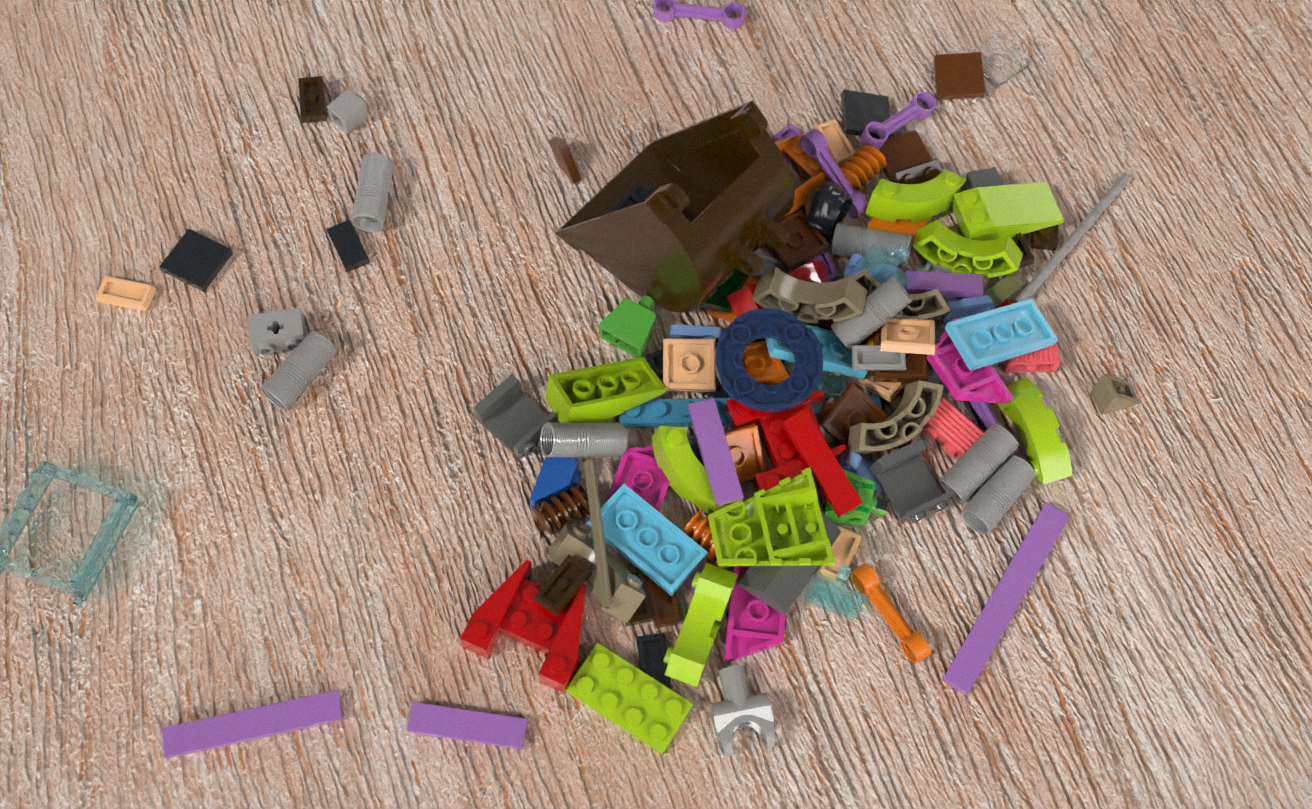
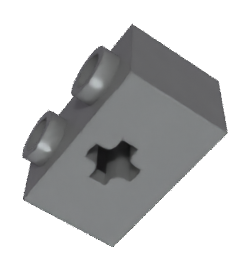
[248,307,307,355]

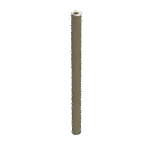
[583,460,613,610]

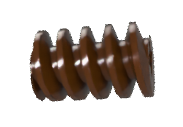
[531,483,590,535]

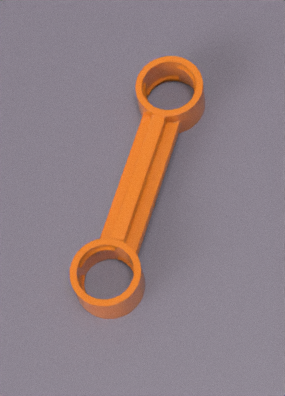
[850,563,931,664]

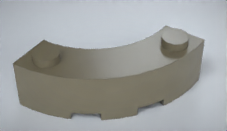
[752,267,868,323]
[851,269,951,321]
[847,380,944,454]
[549,523,646,623]

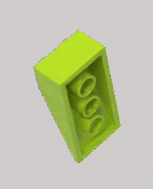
[952,182,1064,241]
[546,357,666,423]

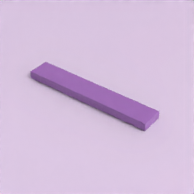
[162,690,343,759]

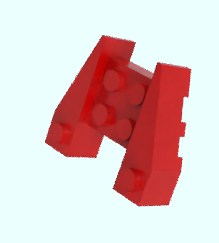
[724,391,846,492]
[460,560,586,693]

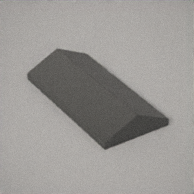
[738,512,841,616]

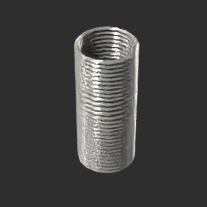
[351,153,394,232]
[832,223,912,266]
[831,276,912,350]
[260,331,337,410]
[540,422,627,458]
[939,423,1019,503]
[961,455,1035,535]

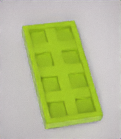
[565,643,694,755]

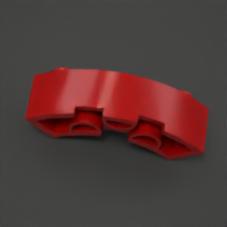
[727,261,831,318]

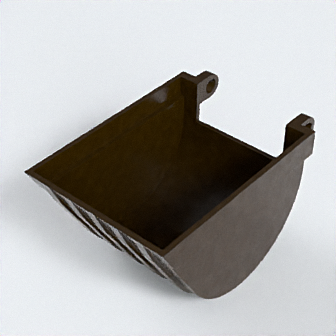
[555,101,795,313]

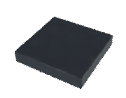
[841,89,891,139]
[159,229,233,292]

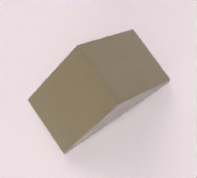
[1090,374,1138,415]

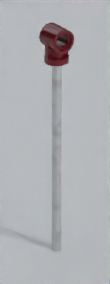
[998,173,1131,308]

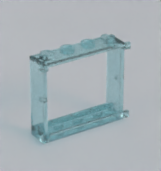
[0,460,140,606]

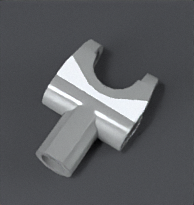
[709,665,775,757]

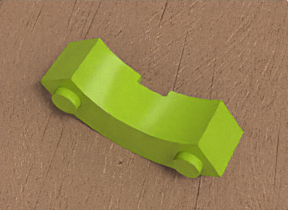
[865,169,966,223]
[912,219,1023,278]
[998,378,1073,484]
[652,426,735,514]
[663,563,738,687]

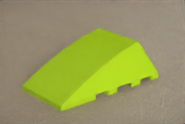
[708,467,836,566]

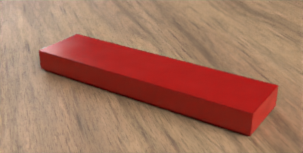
[781,409,863,517]

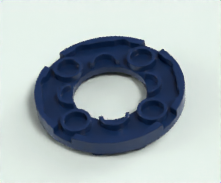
[715,308,823,413]

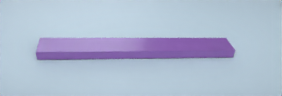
[942,502,1070,696]

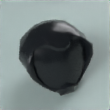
[805,181,853,239]

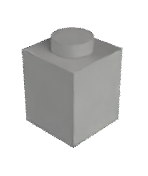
[327,89,368,134]

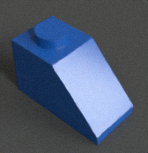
[529,457,582,509]

